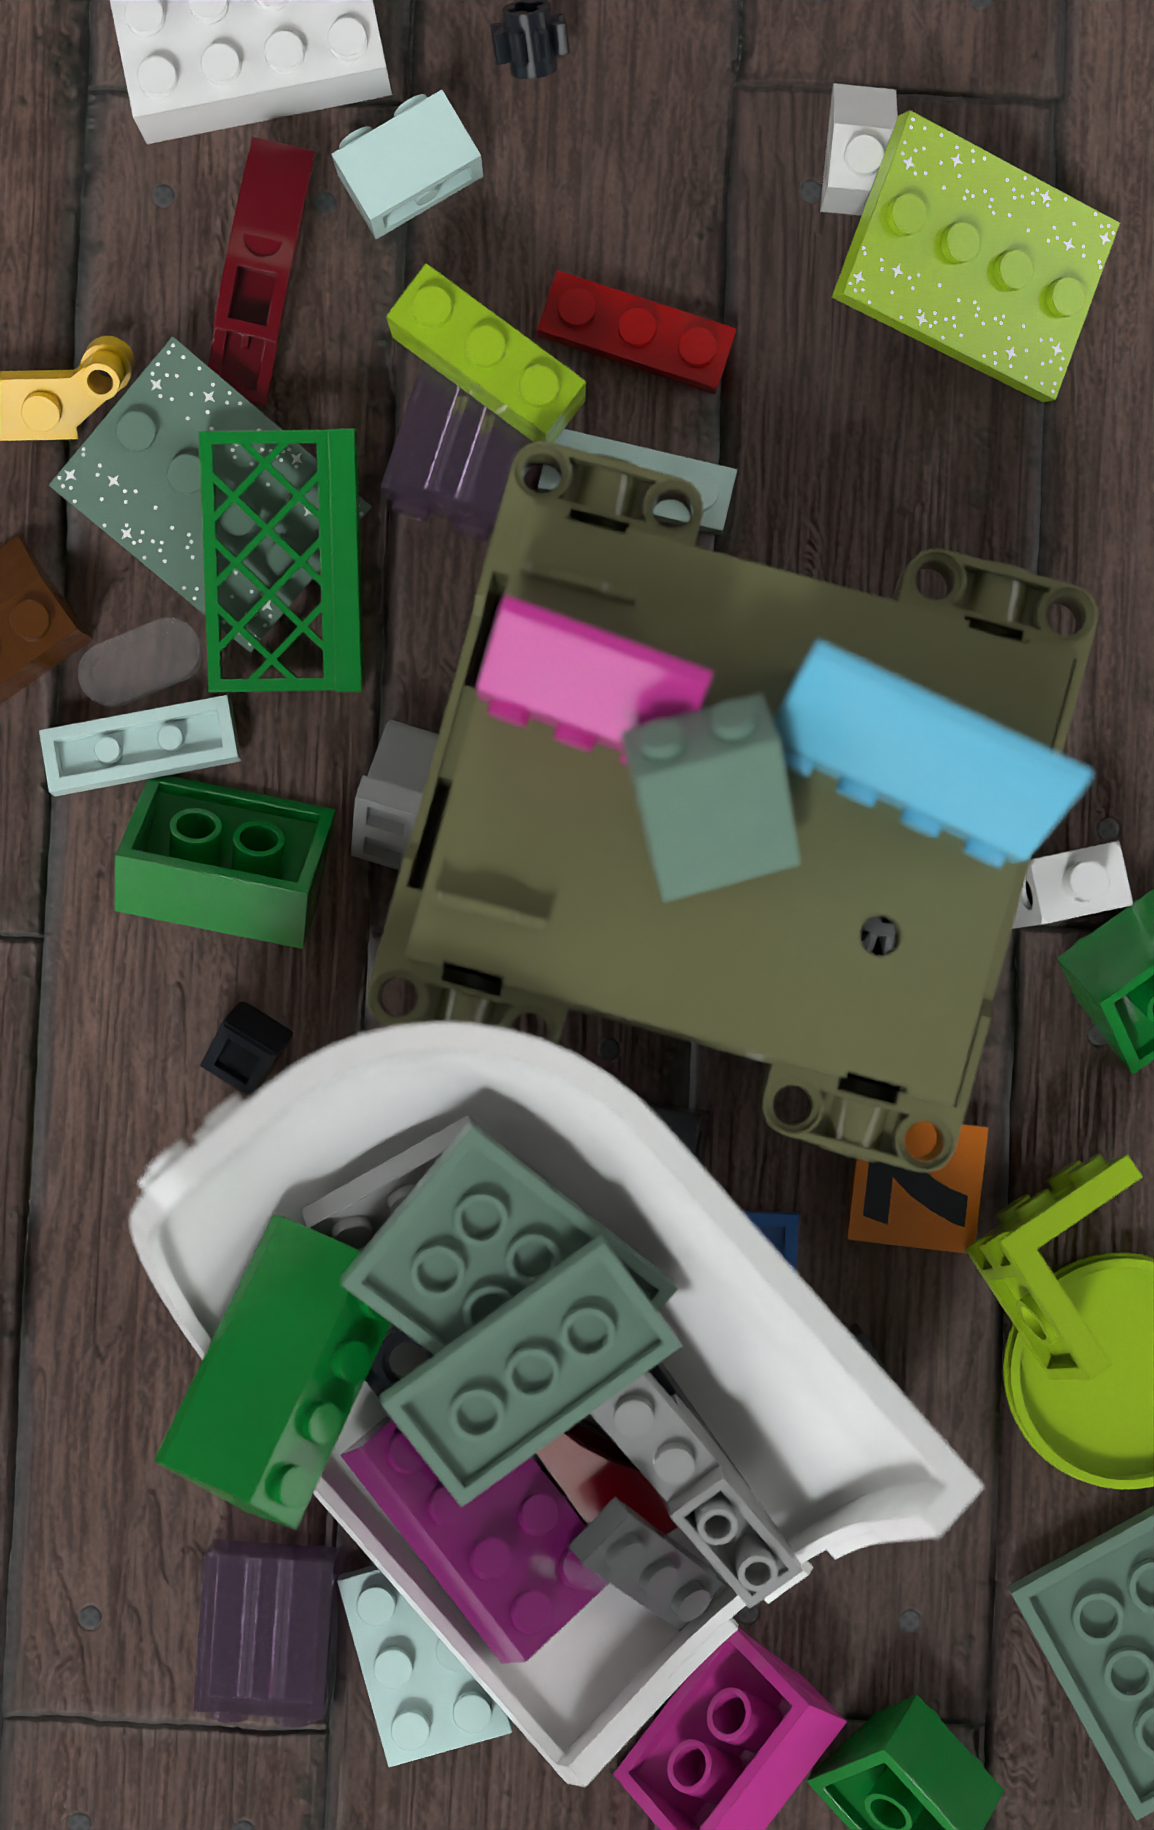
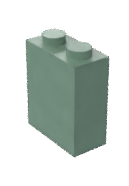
[620,693,801,902]

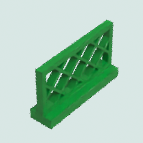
[198,429,364,692]

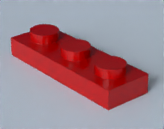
[537,270,737,394]

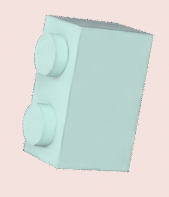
[332,90,484,239]

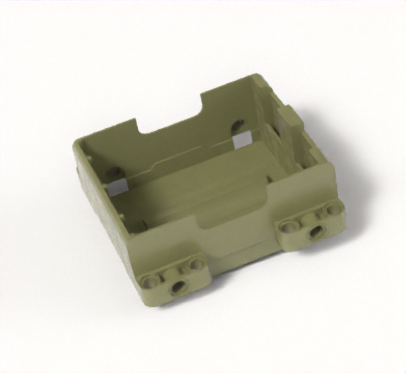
[367,441,1098,1172]

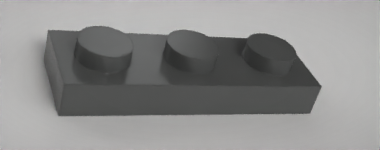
[568,1497,725,1631]

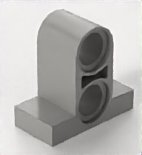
[351,719,439,870]

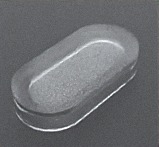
[78,618,203,707]

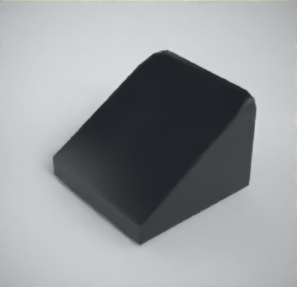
[200,1001,293,1098]

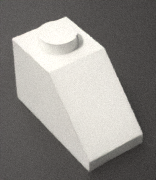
[820,83,898,216]

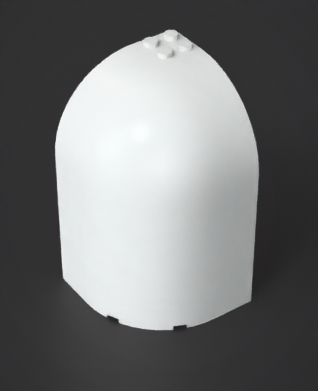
[130,1022,984,1787]

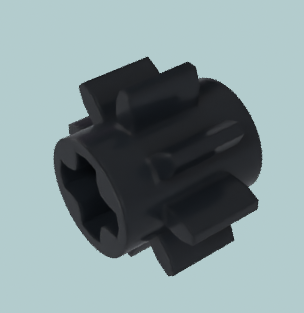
[490,0,570,79]

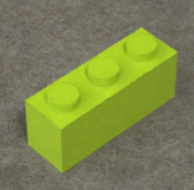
[386,264,586,443]

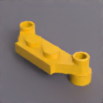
[0,336,135,441]

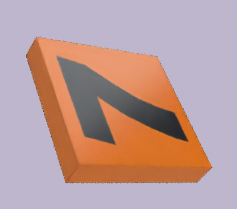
[845,1121,989,1254]

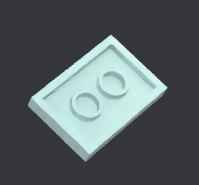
[337,1565,513,1767]

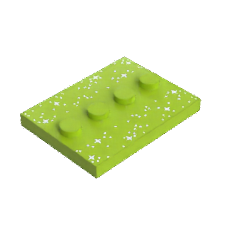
[832,110,1120,402]

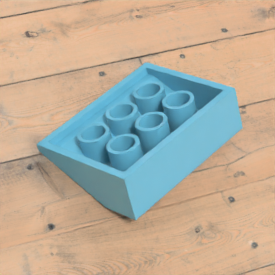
[773,640,1094,869]

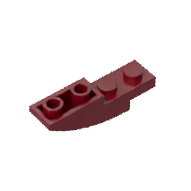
[208,137,316,406]

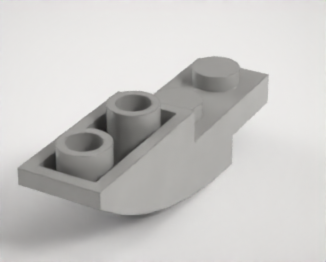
[590,1371,803,1608]

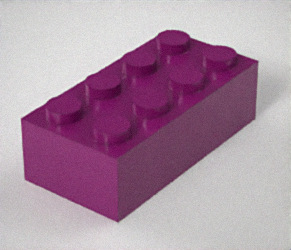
[340,1414,609,1664]

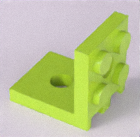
[964,1153,1143,1380]

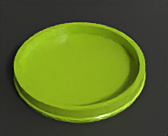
[1003,1253,1154,1490]

